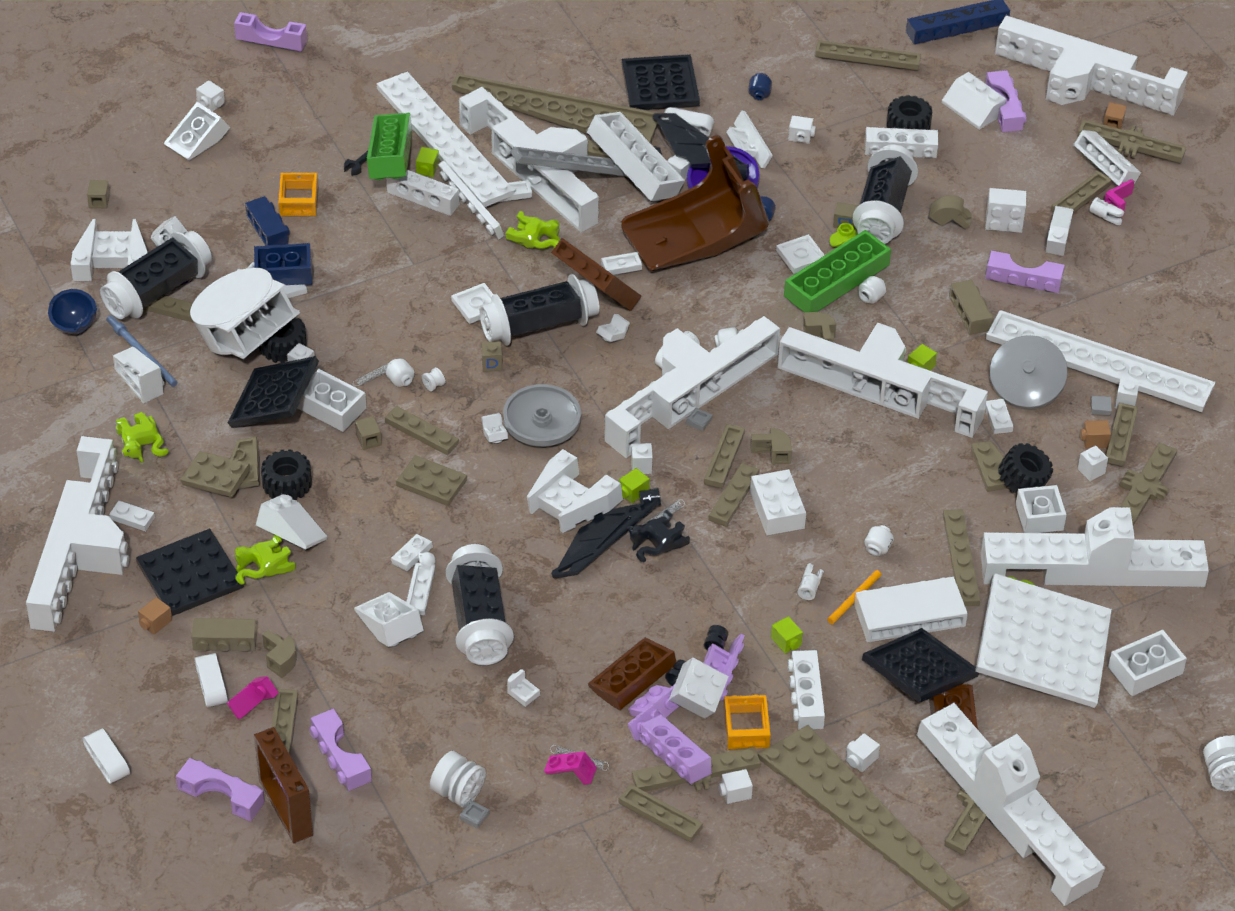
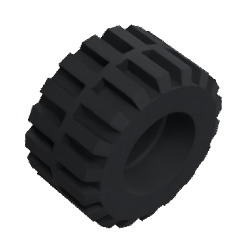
[886,95,933,130]
[259,316,307,363]
[998,443,1053,493]
[261,449,312,501]

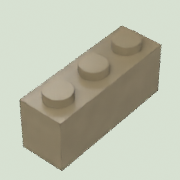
[949,279,994,335]
[192,618,257,652]

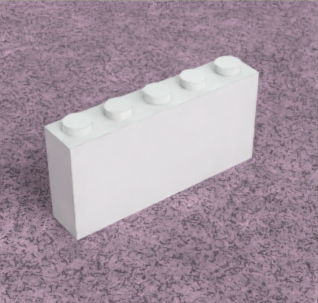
[854,577,968,642]

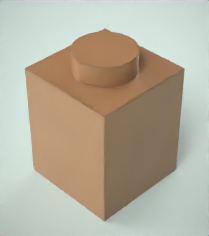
[1103,102,1127,129]
[1080,420,1111,448]
[138,597,172,634]

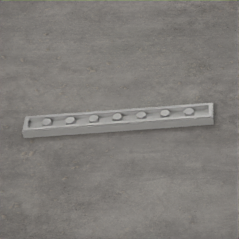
[510,147,626,176]

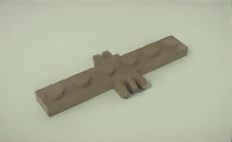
[1078,119,1186,163]
[1119,442,1177,526]
[632,746,761,792]
[944,788,988,855]

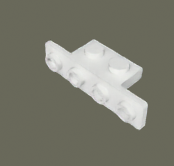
[726,111,772,168]

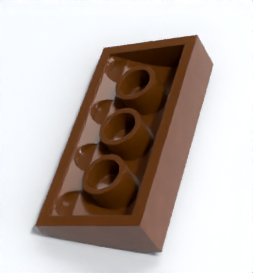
[588,637,677,710]
[929,684,978,760]

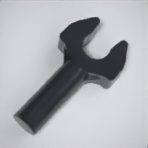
[344,151,368,176]

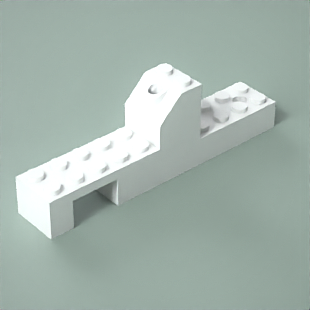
[995,16,1188,116]
[459,87,599,232]
[605,316,780,458]
[778,323,988,438]
[26,436,129,632]
[981,507,1209,587]
[917,703,1105,906]

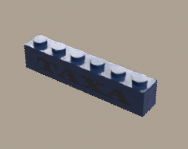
[906,0,1010,45]

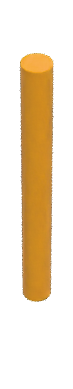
[827,570,882,625]

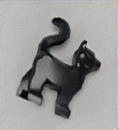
[629,510,690,562]

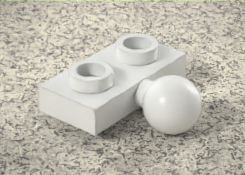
[391,534,435,571]

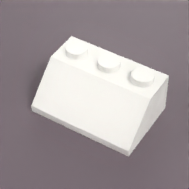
[942,72,1006,130]

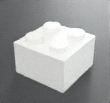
[985,188,1026,233]
[1016,485,1066,533]
[669,658,729,719]

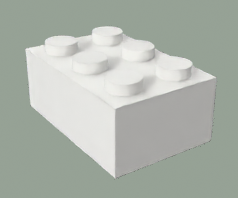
[297,369,366,432]
[750,469,806,536]
[1108,630,1187,696]

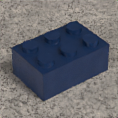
[254,243,313,285]

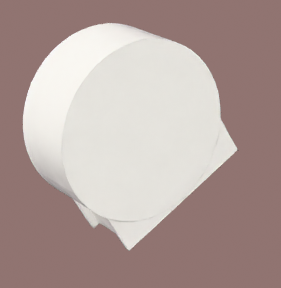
[190,268,300,359]

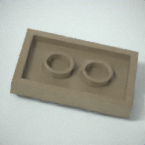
[180,451,251,497]
[396,455,467,506]

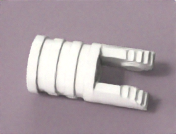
[1089,197,1124,225]
[797,563,824,600]

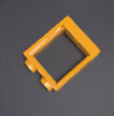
[278,173,318,216]
[723,695,771,750]

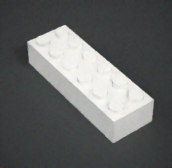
[587,112,685,201]

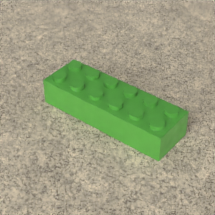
[367,113,412,180]
[784,230,891,313]

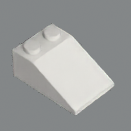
[164,102,230,160]
[256,495,327,549]
[354,592,424,647]

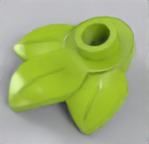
[830,223,858,247]

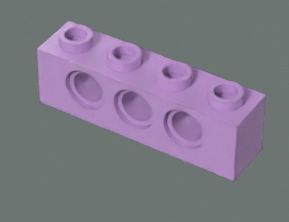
[640,715,711,784]

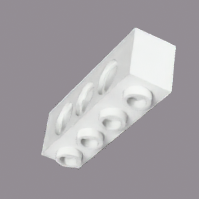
[865,127,938,158]
[1074,130,1141,186]
[386,170,459,216]
[788,650,825,730]

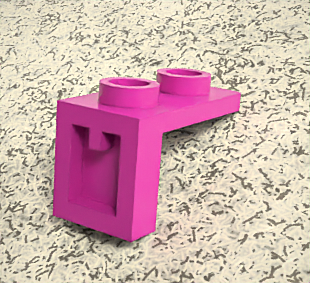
[1104,179,1135,217]
[227,676,279,719]
[544,751,597,785]

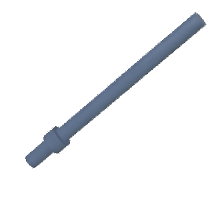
[106,315,178,387]

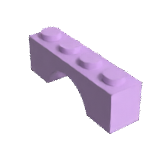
[234,12,307,51]
[985,70,1026,132]
[985,251,1064,293]
[309,709,371,791]
[176,758,264,822]

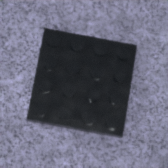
[621,54,700,110]
[227,356,319,428]
[136,528,244,616]
[862,628,979,703]

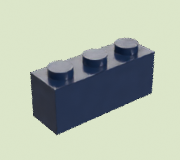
[245,196,290,246]

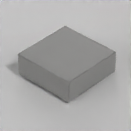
[1091,396,1111,415]
[686,408,713,431]
[460,800,490,829]

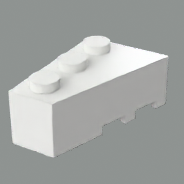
[113,347,164,403]

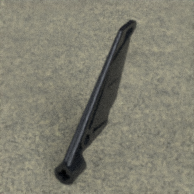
[652,113,749,181]
[551,487,662,579]

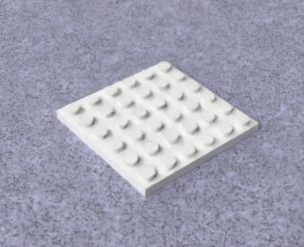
[975,574,1112,708]

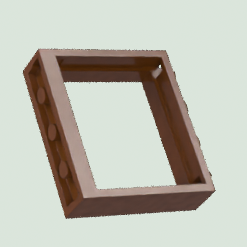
[551,238,642,311]
[254,727,313,844]

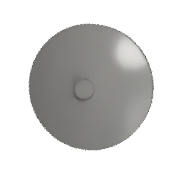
[990,335,1067,410]
[503,384,581,446]

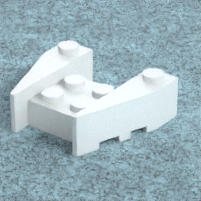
[71,219,148,281]
[527,449,623,533]

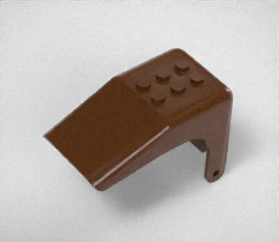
[621,135,769,271]

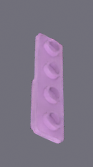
[703,634,745,701]
[628,684,680,741]

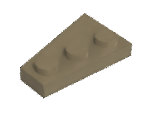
[230,437,260,489]
[971,441,1010,492]

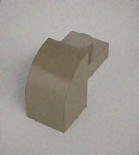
[929,195,972,229]
[803,312,836,342]
[750,428,792,464]
[262,630,297,678]

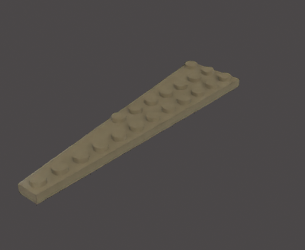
[452,73,661,144]
[758,725,970,911]

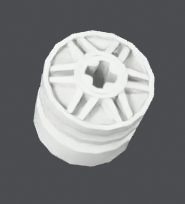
[1203,735,1235,791]
[430,751,486,807]

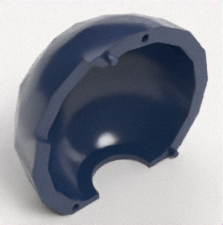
[48,289,97,334]

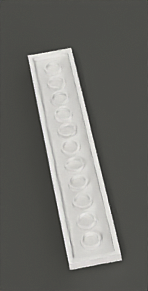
[377,72,514,207]
[986,310,1215,412]

